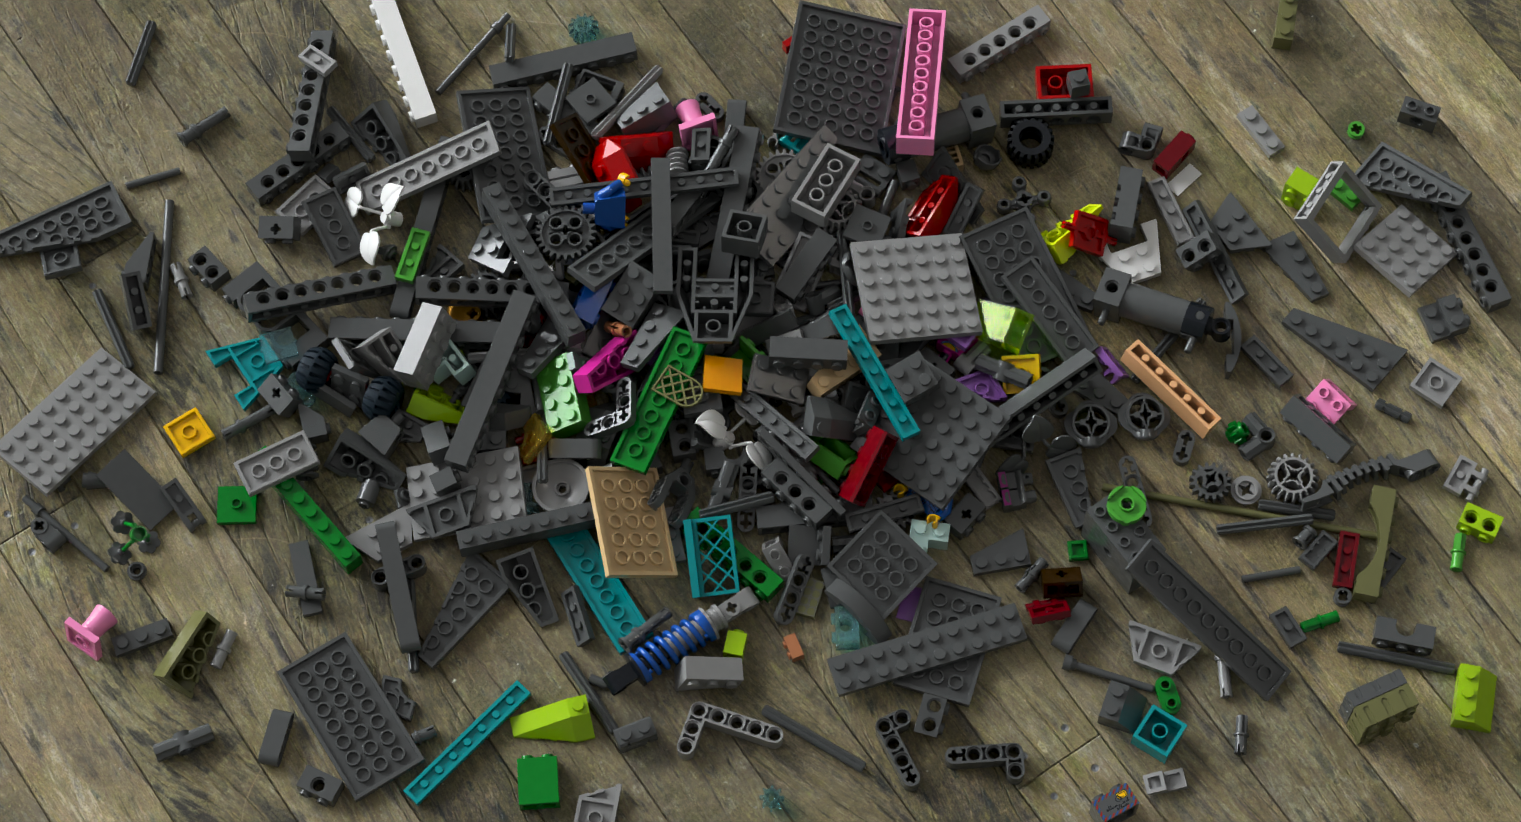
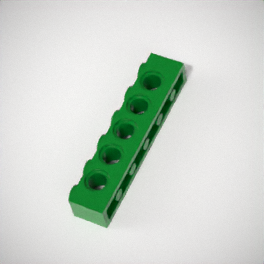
[682,506,784,603]

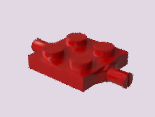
[1061,210,1117,257]

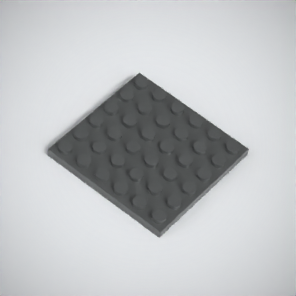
[850,360,1012,511]

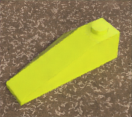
[1041,204,1103,265]

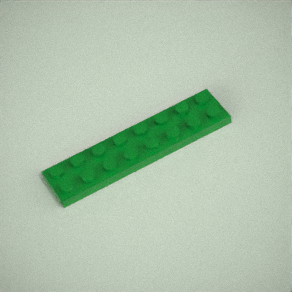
[610,326,708,475]

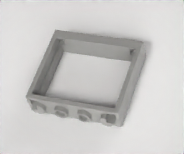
[1294,161,1382,263]

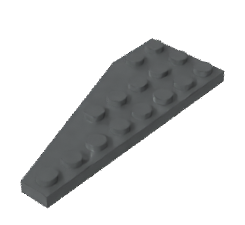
[745,125,838,268]
[0,181,133,258]

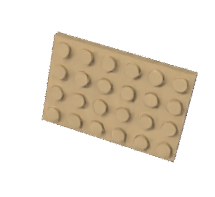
[585,466,678,578]

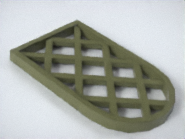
[651,364,704,408]

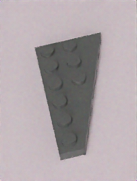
[1354,142,1472,210]
[418,554,510,670]

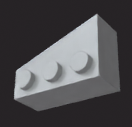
[674,656,744,691]

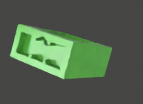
[810,436,858,480]

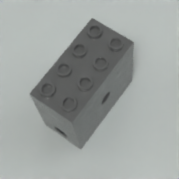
[1081,495,1166,595]

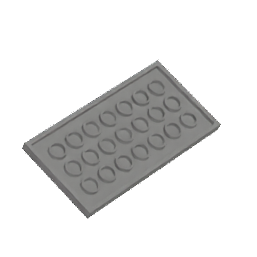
[0,347,157,497]

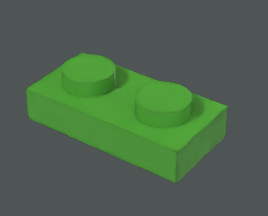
[1330,178,1361,211]

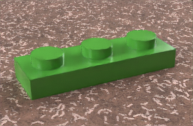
[394,227,431,284]

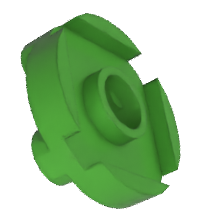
[1106,485,1147,526]

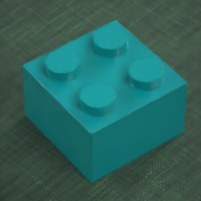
[1131,704,1187,764]

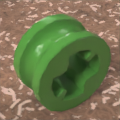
[1347,121,1365,139]

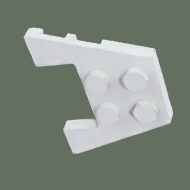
[1099,219,1161,284]

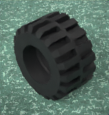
[1007,117,1054,169]

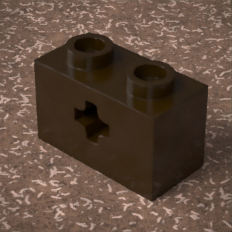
[1041,567,1083,599]

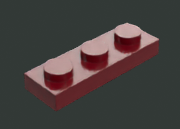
[1332,531,1360,591]

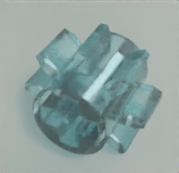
[759,785,784,812]

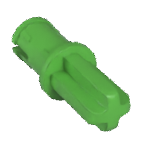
[1450,533,1466,572]

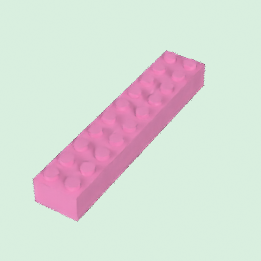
[896,8,946,156]

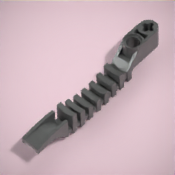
[1299,449,1440,512]

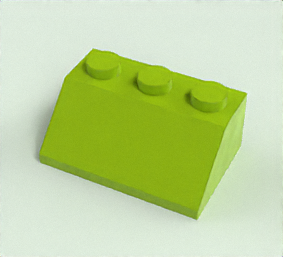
[1450,663,1497,733]

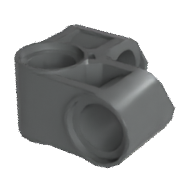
[1118,122,1163,160]

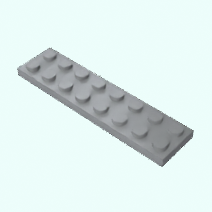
[356,120,502,216]

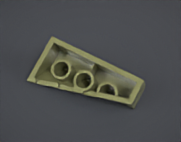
[153,610,220,699]

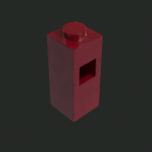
[1152,130,1196,180]

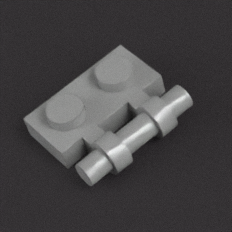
[1442,454,1489,503]

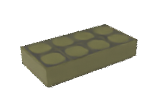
[795,578,825,620]

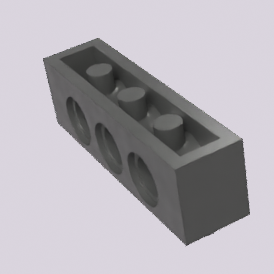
[761,457,833,530]

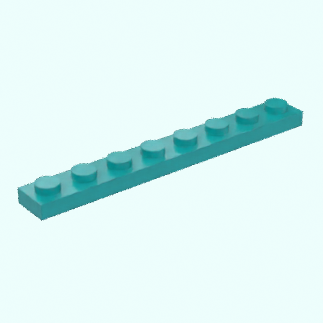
[828,304,920,442]
[403,680,531,806]

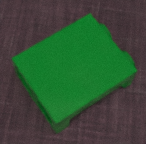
[517,754,560,810]

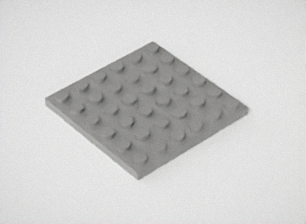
[850,233,983,345]

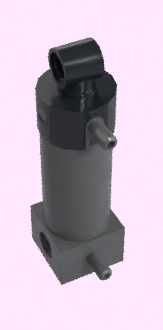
[1093,267,1231,354]

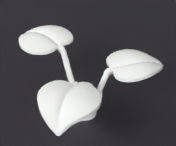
[344,183,405,265]
[695,403,772,471]

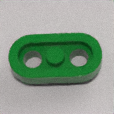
[1155,676,1181,716]

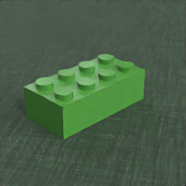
[537,352,592,439]

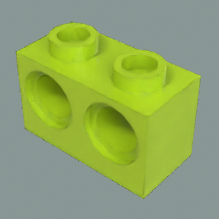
[1456,502,1504,544]

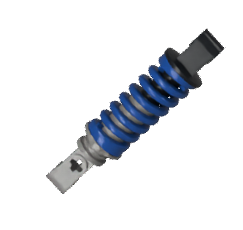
[602,586,760,696]

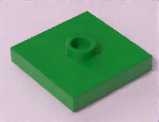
[217,486,257,525]

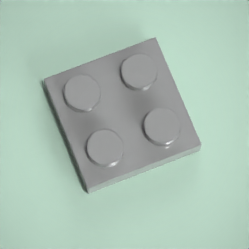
[1409,357,1463,409]

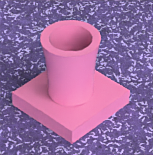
[675,99,719,151]
[64,605,117,662]

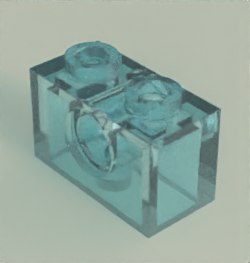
[831,606,860,650]

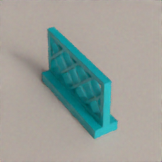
[683,514,740,598]

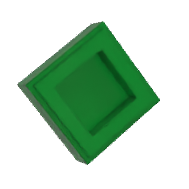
[1067,540,1089,562]

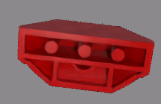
[599,131,673,173]
[591,138,642,213]
[906,175,958,237]

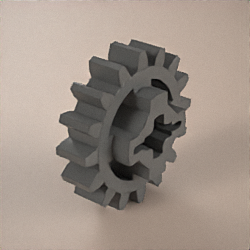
[1189,462,1231,503]

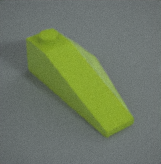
[510,694,595,743]

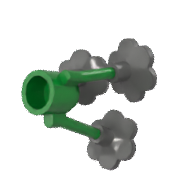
[107,511,161,565]

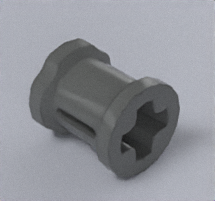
[1292,525,1318,550]

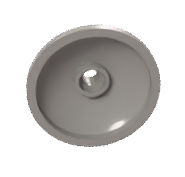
[532,458,589,511]

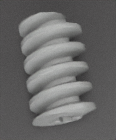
[666,147,689,174]

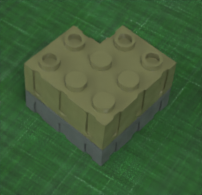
[1338,669,1419,745]

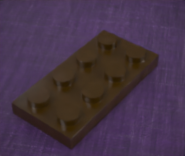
[549,113,598,184]

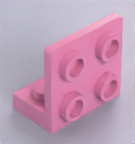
[1306,379,1357,425]

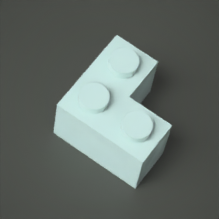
[434,339,477,386]
[909,519,950,553]

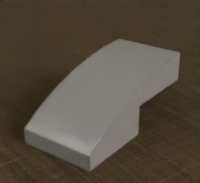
[1143,767,1188,795]

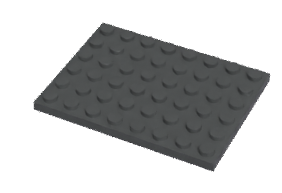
[773,0,907,157]

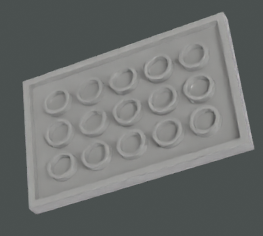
[406,446,528,542]

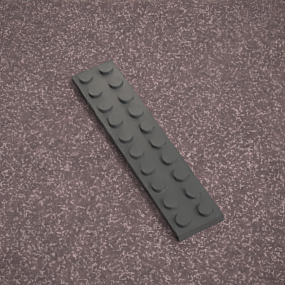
[567,189,724,293]
[1125,539,1291,701]
[827,603,1027,697]

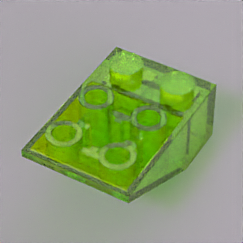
[976,299,1034,355]

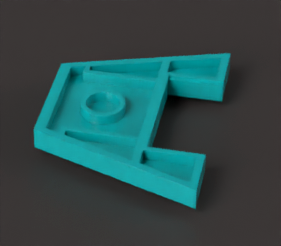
[205,336,284,412]

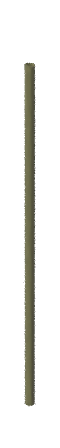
[1102,483,1377,540]

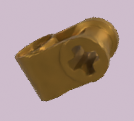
[447,306,483,321]

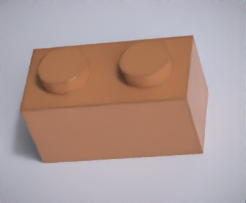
[782,633,804,662]

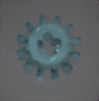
[568,13,599,44]

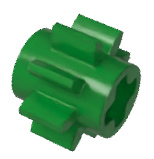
[1225,420,1250,445]

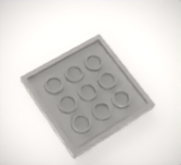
[1353,204,1458,298]

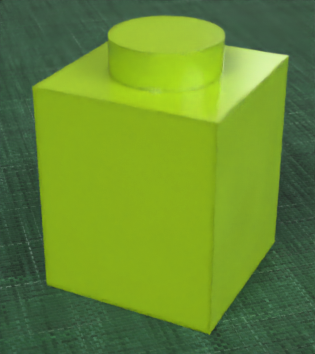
[723,629,748,662]

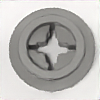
[1230,476,1262,506]

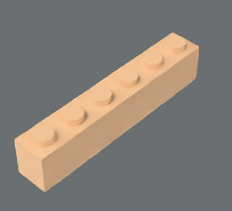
[1120,339,1221,439]

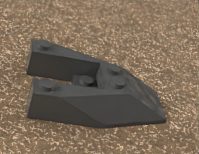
[676,247,755,344]

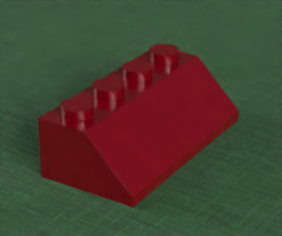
[839,425,899,507]

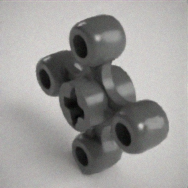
[996,176,1052,223]

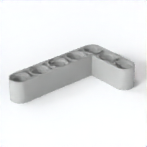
[677,701,784,760]

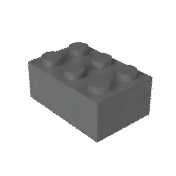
[601,261,661,332]

